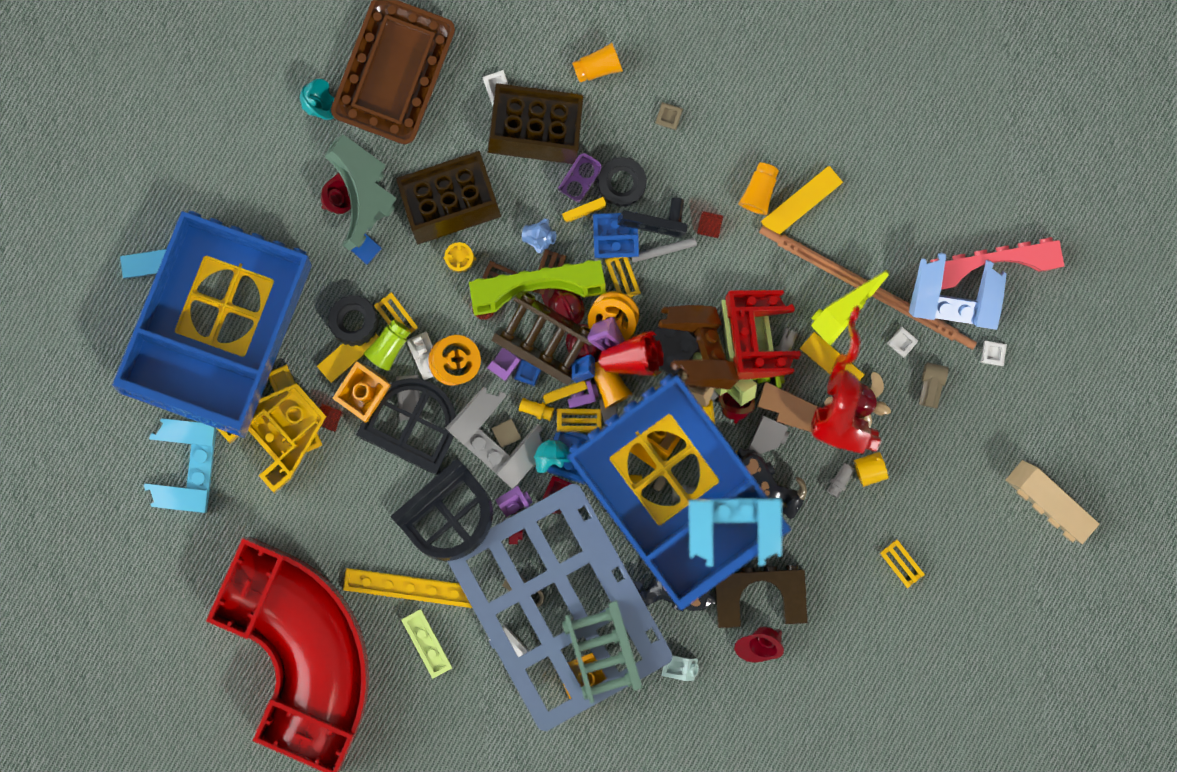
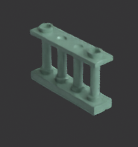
[562,601,642,704]

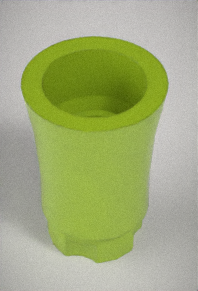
[364,320,411,371]

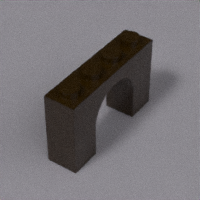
[715,565,808,628]

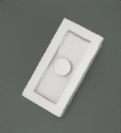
[407,331,434,380]

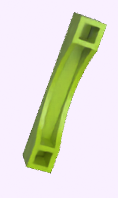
[469,260,606,316]

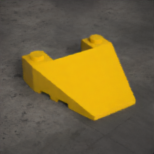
[216,383,326,494]

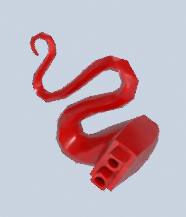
[810,305,881,454]

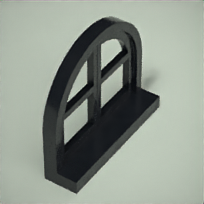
[356,378,456,475]
[390,458,493,561]

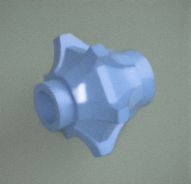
[522,219,556,254]

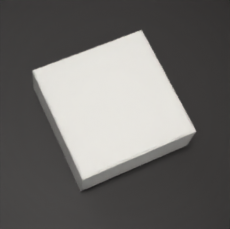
[887,327,918,358]
[980,341,1007,366]

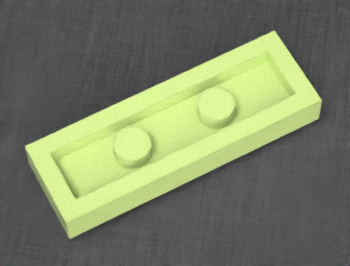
[401,609,453,679]

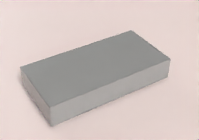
[396,375,422,421]

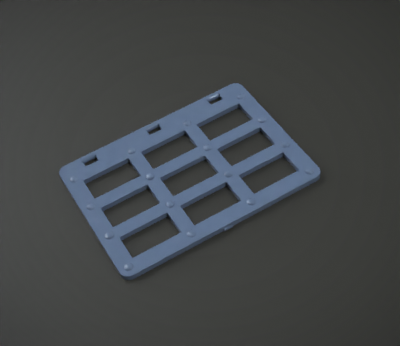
[447,484,672,731]

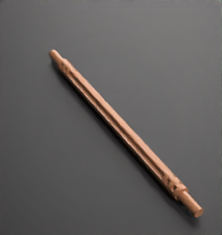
[759,225,977,350]

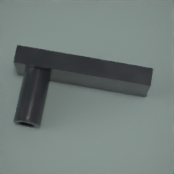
[617,197,688,238]

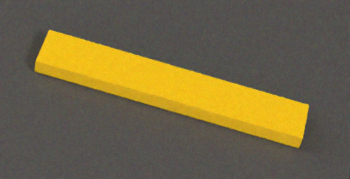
[343,568,472,608]

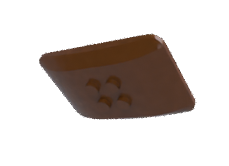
[331,0,455,145]

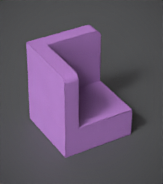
[487,348,521,381]

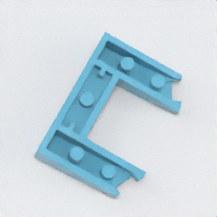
[144,418,216,513]
[689,498,782,566]

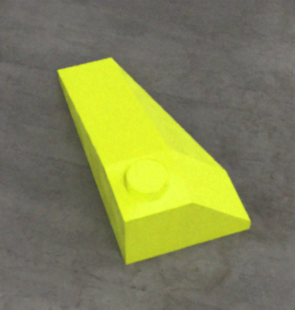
[811,270,890,346]

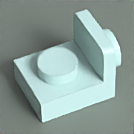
[661,655,699,681]

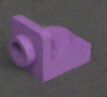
[568,380,599,409]
[495,486,533,517]

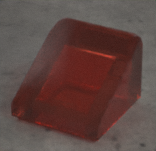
[697,211,723,238]
[320,403,344,432]

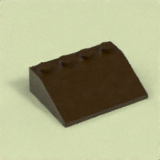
[487,83,583,164]
[396,150,501,245]

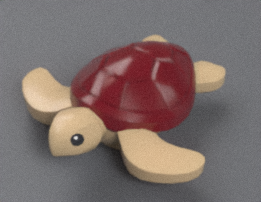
[824,372,891,427]

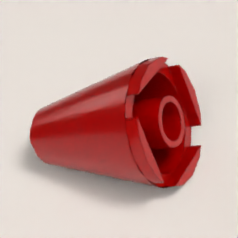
[599,331,664,376]

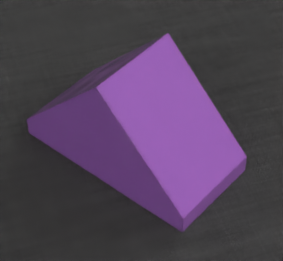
[588,317,625,351]

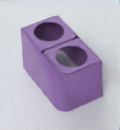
[558,153,601,203]

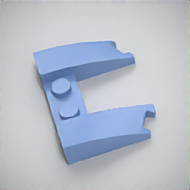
[909,253,1007,330]

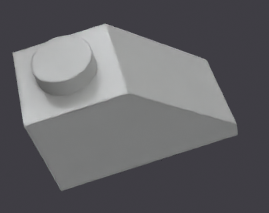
[748,416,789,454]

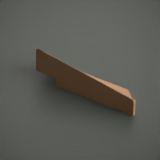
[756,383,817,432]

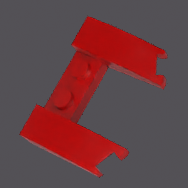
[725,290,801,380]

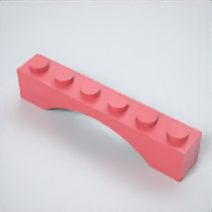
[930,237,1064,290]

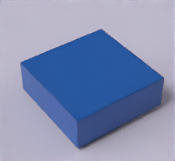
[351,234,382,265]
[572,354,595,383]
[514,359,541,387]

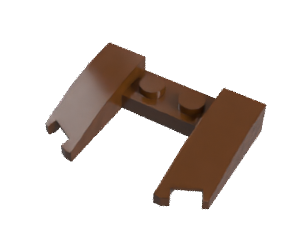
[658,305,739,390]

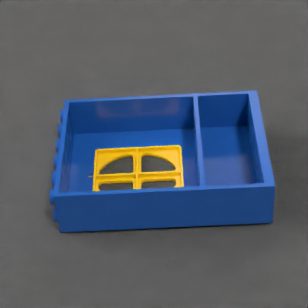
[112,211,312,438]
[567,373,791,610]

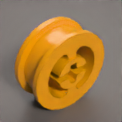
[588,291,639,341]
[428,335,481,386]

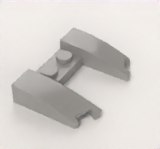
[446,387,542,489]

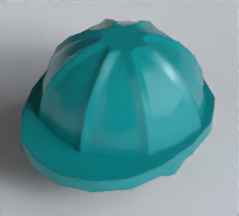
[300,78,335,120]
[534,440,571,473]

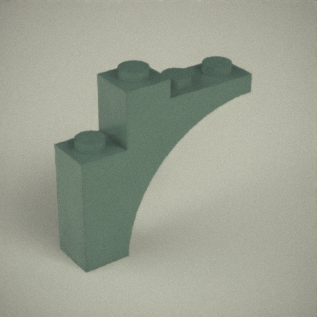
[324,134,396,251]

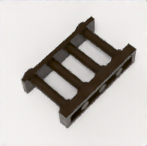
[491,291,592,386]

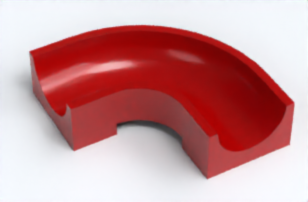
[206,536,369,772]

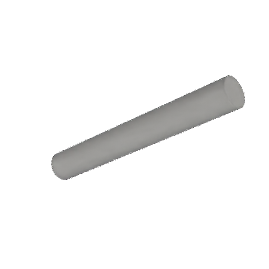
[631,237,697,263]

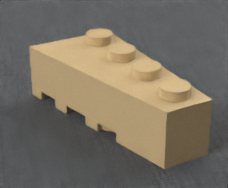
[1005,460,1100,544]

